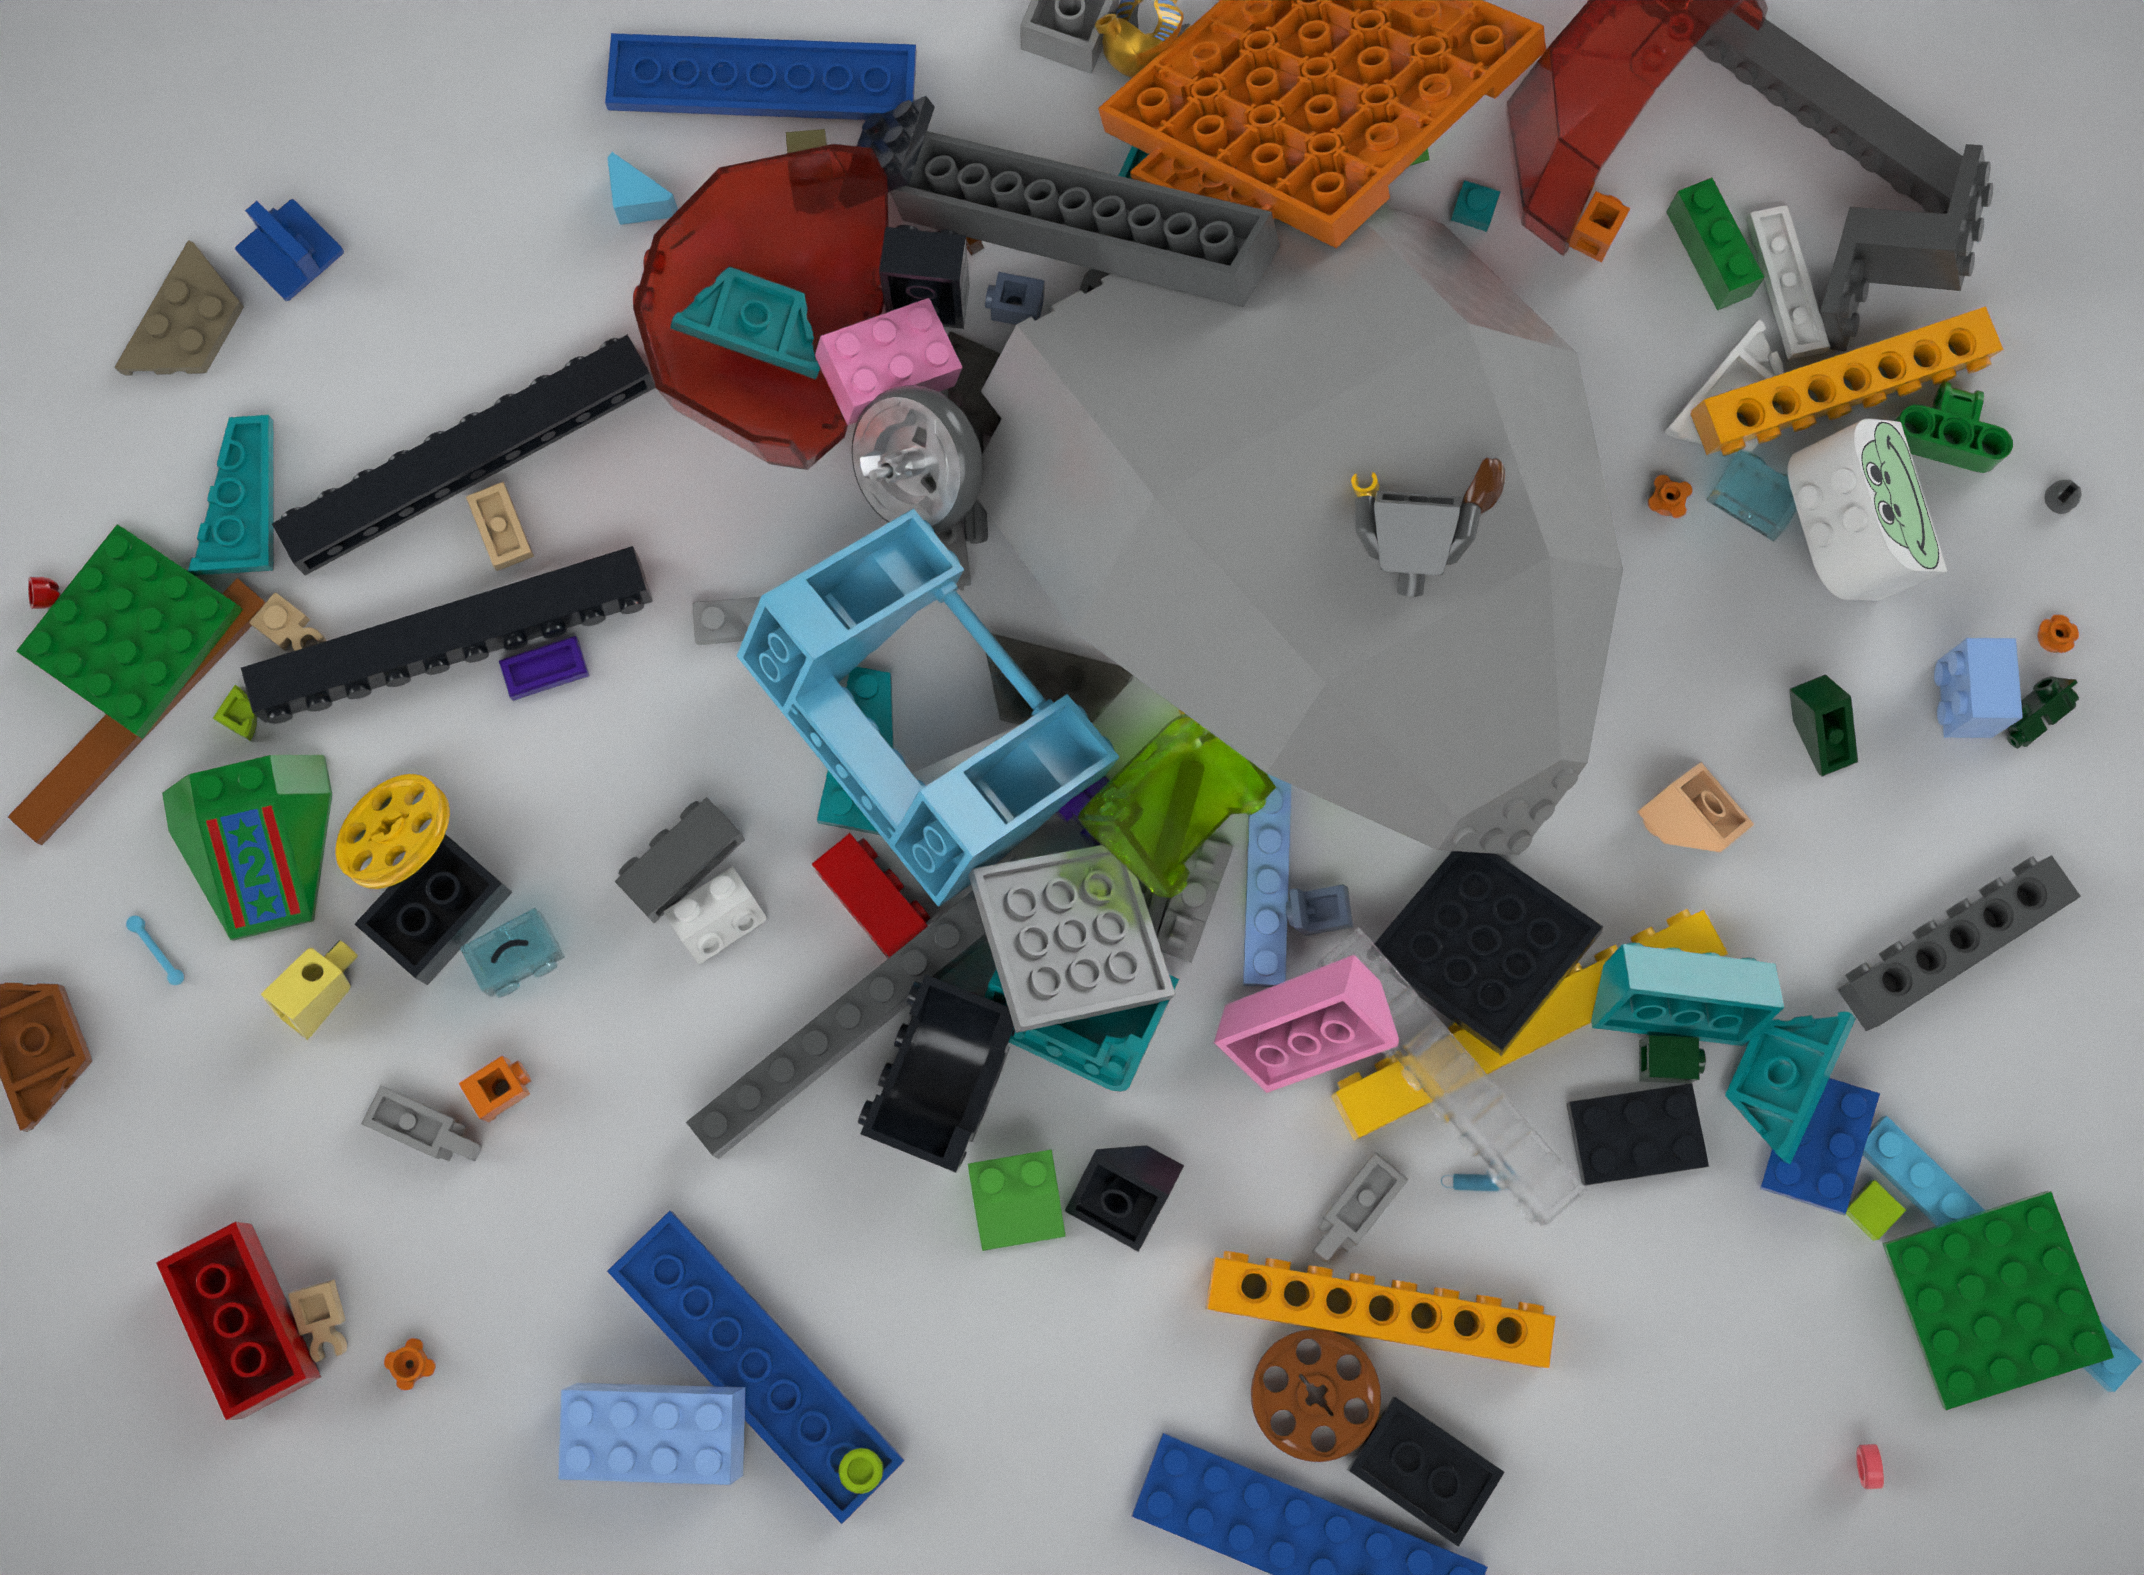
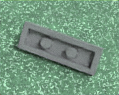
[1157,833,1233,963]

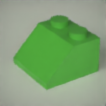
[968,1149,1066,1251]

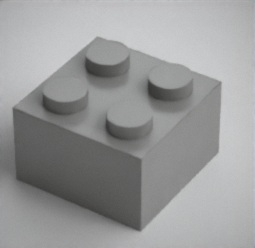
[1020,0,1119,74]

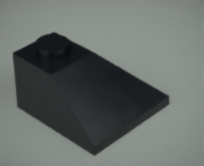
[1065,1145,1184,1252]

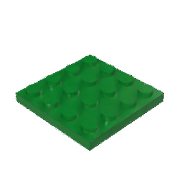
[16,524,243,739]
[1882,1191,2114,1410]

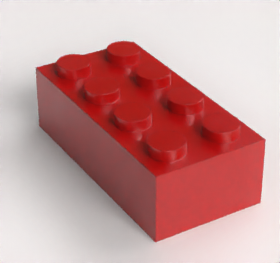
[156,1221,321,1420]

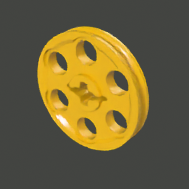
[335,774,450,889]

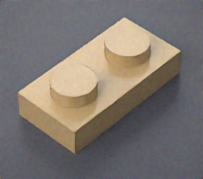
[466,482,534,571]

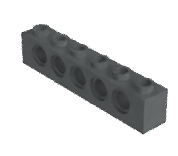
[1837,855,2081,1031]

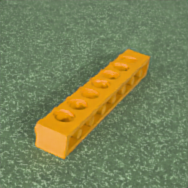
[1691,306,2004,456]
[1205,1251,1556,1368]

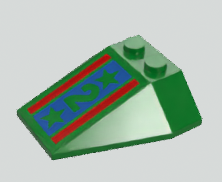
[162,755,332,941]

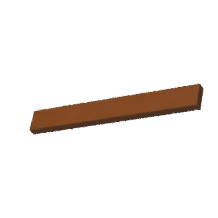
[8,578,266,846]

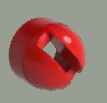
[28,577,60,609]

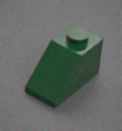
[1789,674,1858,777]

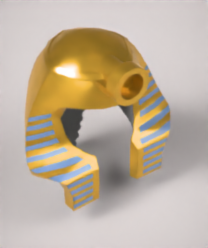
[1095,0,1191,78]

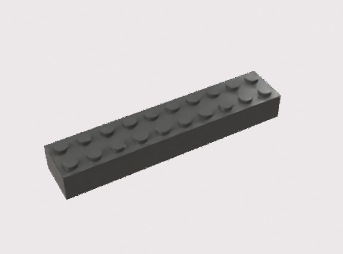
[890,131,1280,307]

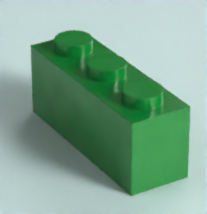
[1666,177,1765,311]

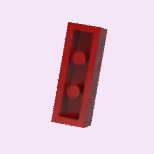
[811,833,931,959]

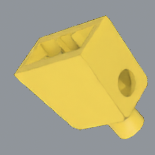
[261,940,358,1040]

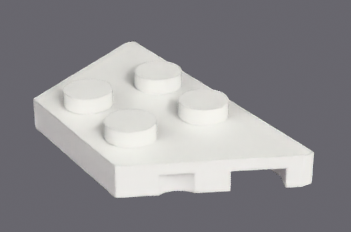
[1664,319,1784,456]

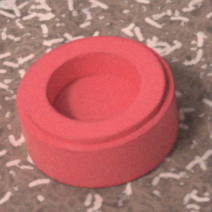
[1856,1444,1884,1490]

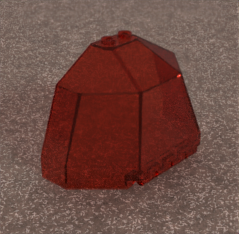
[1506,0,1768,256]
[633,144,889,470]

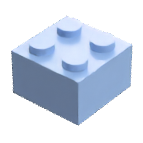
[1934,638,2023,738]

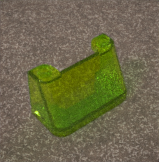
[1078,714,1276,898]

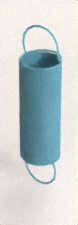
[1441,1174,1512,1192]

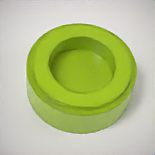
[839,1448,883,1494]

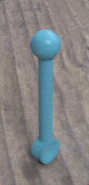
[126,915,184,985]

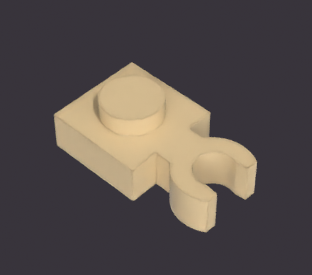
[249,592,326,651]
[288,1279,347,1362]

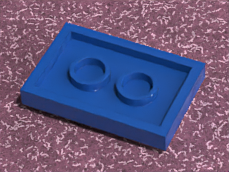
[1760,1078,1880,1216]

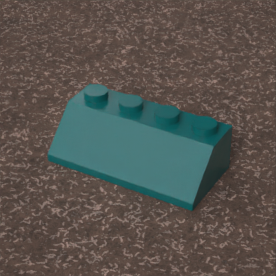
[1591,943,1785,1046]

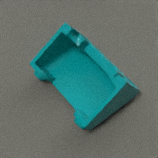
[984,968,1179,1092]

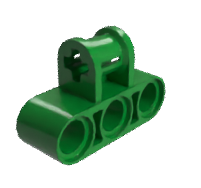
[1894,381,2013,473]

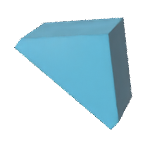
[607,152,679,225]

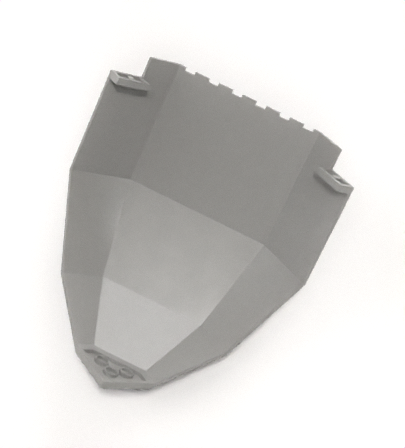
[977,203,1623,855]

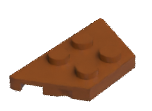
[0,982,93,1132]

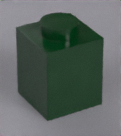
[1639,1035,1706,1084]

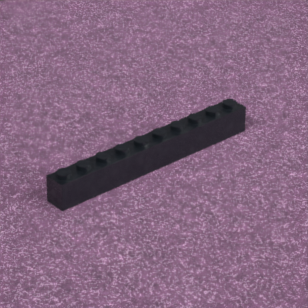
[272,334,656,576]
[241,546,653,724]

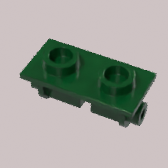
[2007,676,2079,749]

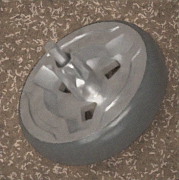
[851,385,983,533]

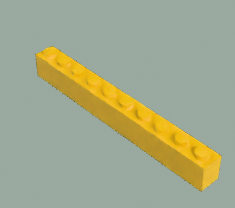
[1331,909,1728,1141]

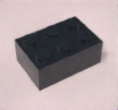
[879,225,970,329]
[354,834,512,985]

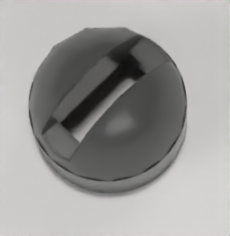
[2044,479,2082,514]

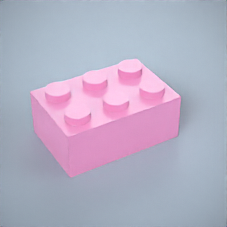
[815,298,963,425]

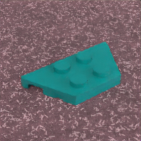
[670,267,820,379]
[1725,1011,1856,1164]

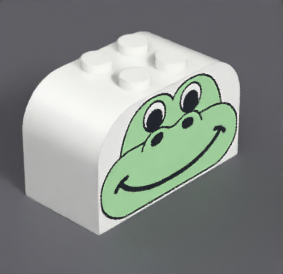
[1788,419,1947,601]

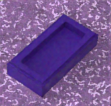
[499,636,590,701]

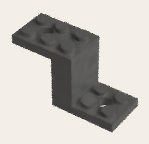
[1820,144,1993,351]

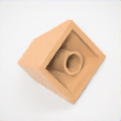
[1637,762,1754,852]

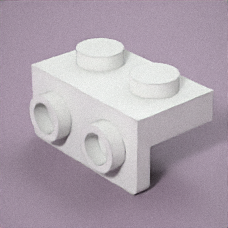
[663,866,767,964]

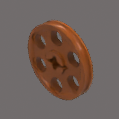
[1251,1329,1381,1462]

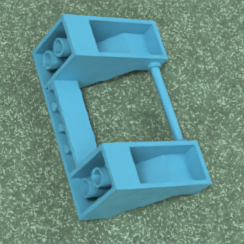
[737,508,1119,907]

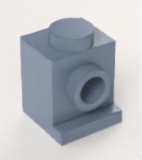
[985,272,1045,325]

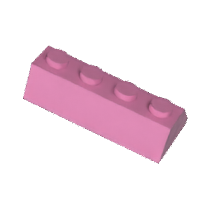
[1214,955,1399,1093]

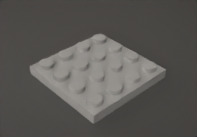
[969,841,1176,1033]

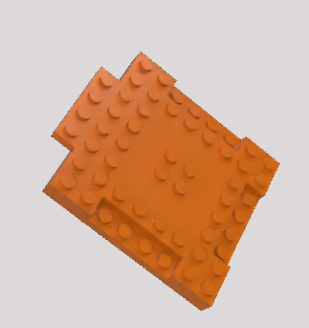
[1098,0,1546,248]

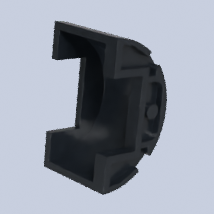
[857,974,1016,1173]

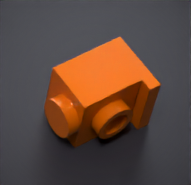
[1567,191,1631,263]
[458,1056,531,1122]

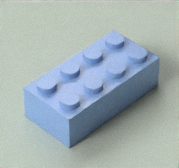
[558,1383,745,1485]

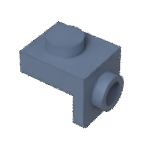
[1286,884,1353,936]

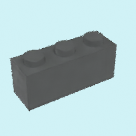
[614,797,745,923]

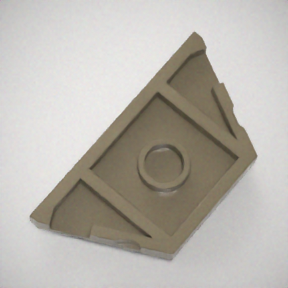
[114,240,244,376]

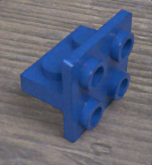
[235,199,344,301]

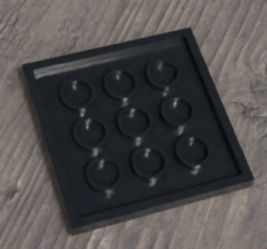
[1366,851,1603,1056]

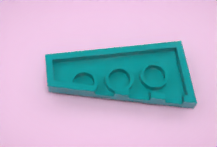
[188,415,274,576]
[817,666,894,836]

